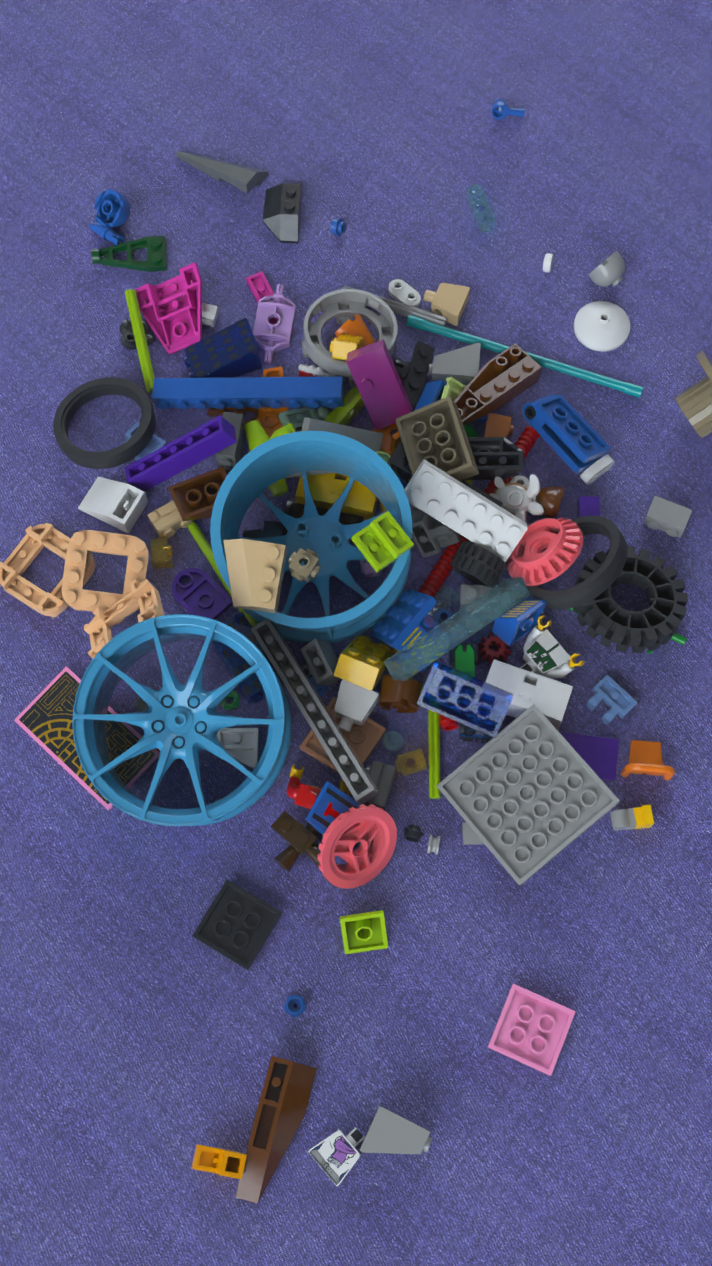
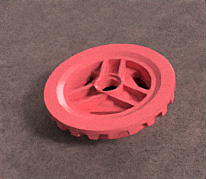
[506,518,583,586]
[317,804,397,889]

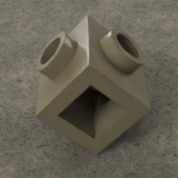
[288,548,321,582]

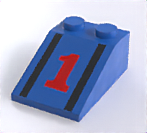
[305,781,361,850]

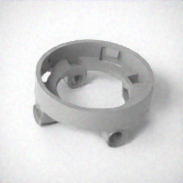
[302,289,398,388]

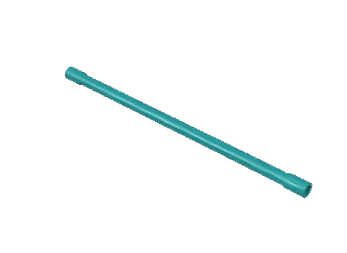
[406,315,644,398]

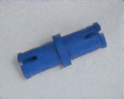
[90,220,125,245]

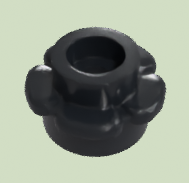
[404,825,424,842]

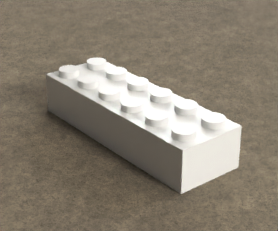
[404,459,528,562]

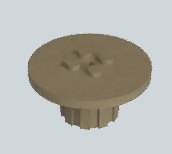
[675,350,712,439]

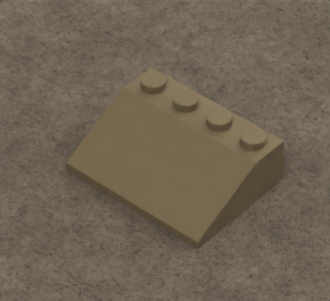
[395,396,479,481]

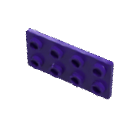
[559,732,619,781]

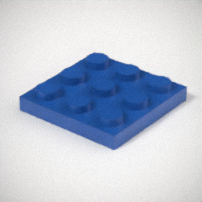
[370,589,437,650]

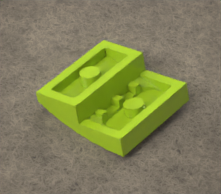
[351,511,414,572]

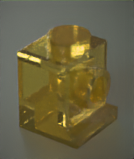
[151,537,174,569]
[395,748,428,776]

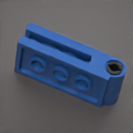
[522,394,611,474]

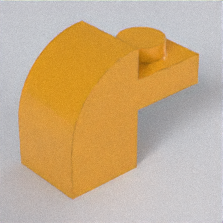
[191,1144,247,1179]

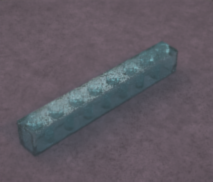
[384,577,531,681]

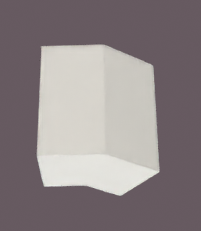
[202,303,220,327]

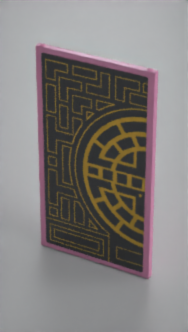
[14,666,160,811]

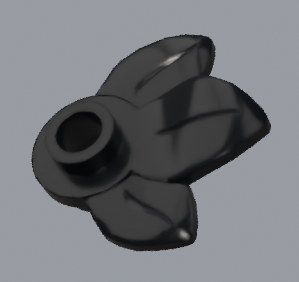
[119,319,155,350]

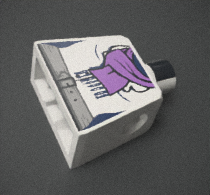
[308,1127,365,1186]

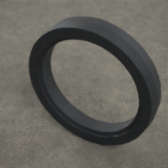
[53,377,156,469]
[526,516,628,609]

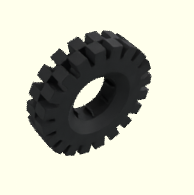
[573,546,688,653]

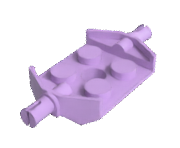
[252,284,296,364]

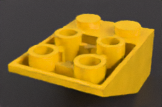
[333,636,394,691]

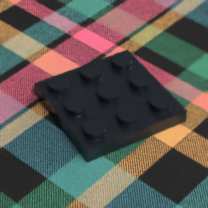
[192,880,283,971]

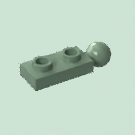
[279,407,331,430]

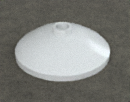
[574,301,630,352]

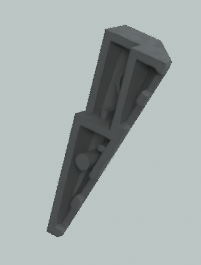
[176,151,269,194]

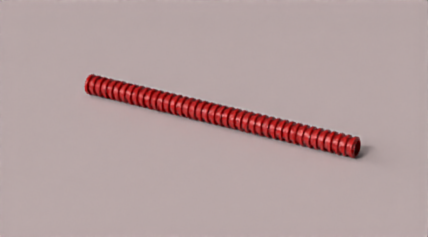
[418,426,540,597]

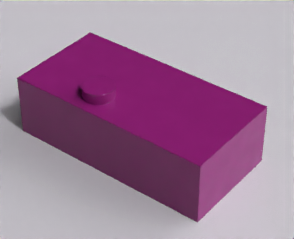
[346,339,412,430]

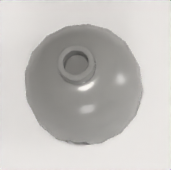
[588,250,626,287]

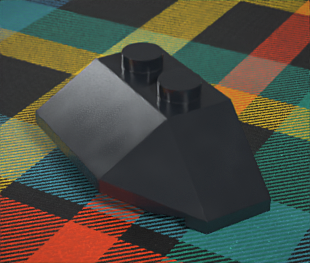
[263,180,303,243]
[465,437,523,480]

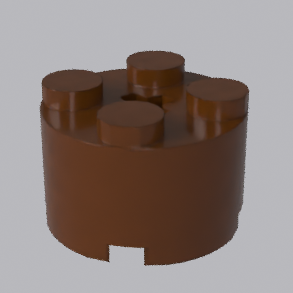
[378,674,423,713]

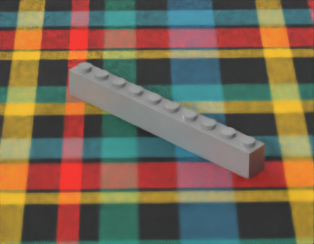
[251,619,379,805]

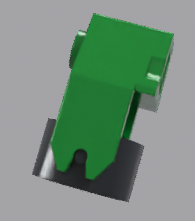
[448,643,480,699]

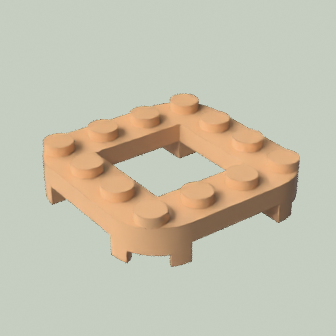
[0,523,96,617]
[61,530,149,616]
[84,579,164,659]

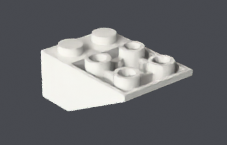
[78,477,148,534]

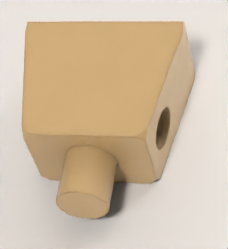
[423,283,470,326]

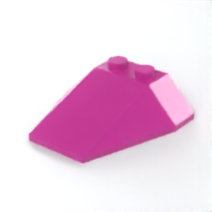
[134,262,202,355]

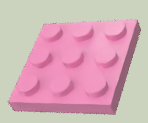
[487,984,576,1076]

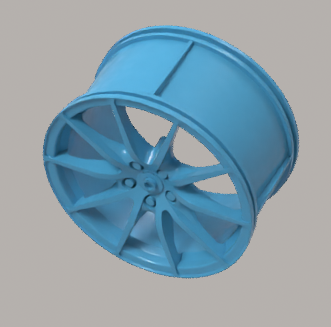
[210,431,412,644]
[72,614,292,826]

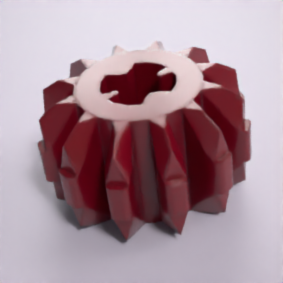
[477,632,511,667]

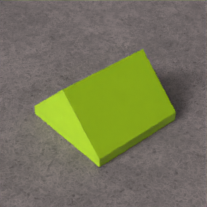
[340,910,388,954]

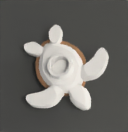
[489,474,544,522]

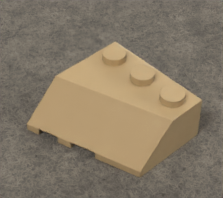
[223,539,287,614]

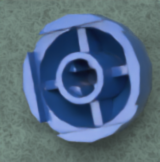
[94,189,130,228]

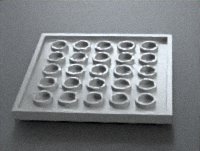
[437,704,620,886]

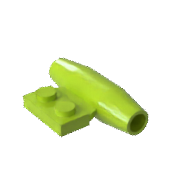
[244,420,296,497]

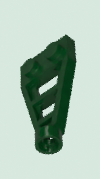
[91,236,167,272]

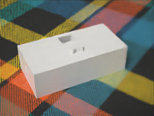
[478,659,573,730]

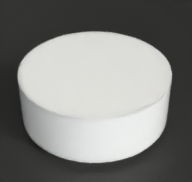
[543,253,554,273]

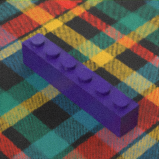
[125,415,237,492]

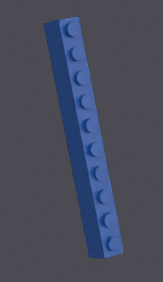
[152,377,345,409]

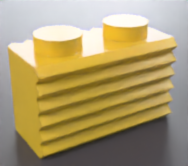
[330,333,363,360]

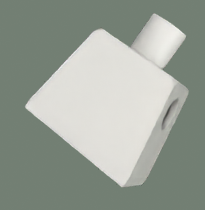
[334,679,379,733]

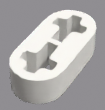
[580,454,615,485]

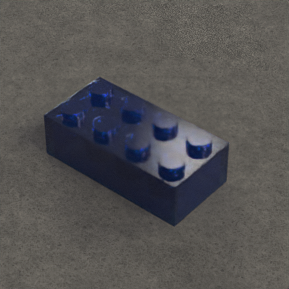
[417,661,513,738]

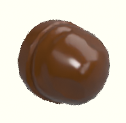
[536,486,565,518]

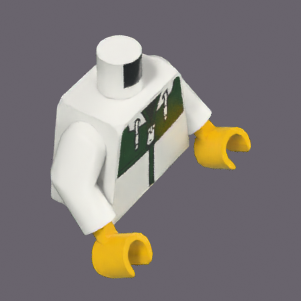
[520,615,584,679]

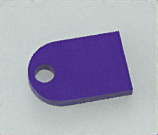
[172,568,233,620]

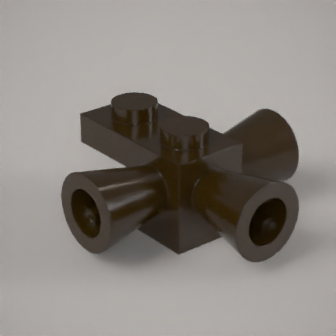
[271,811,321,873]

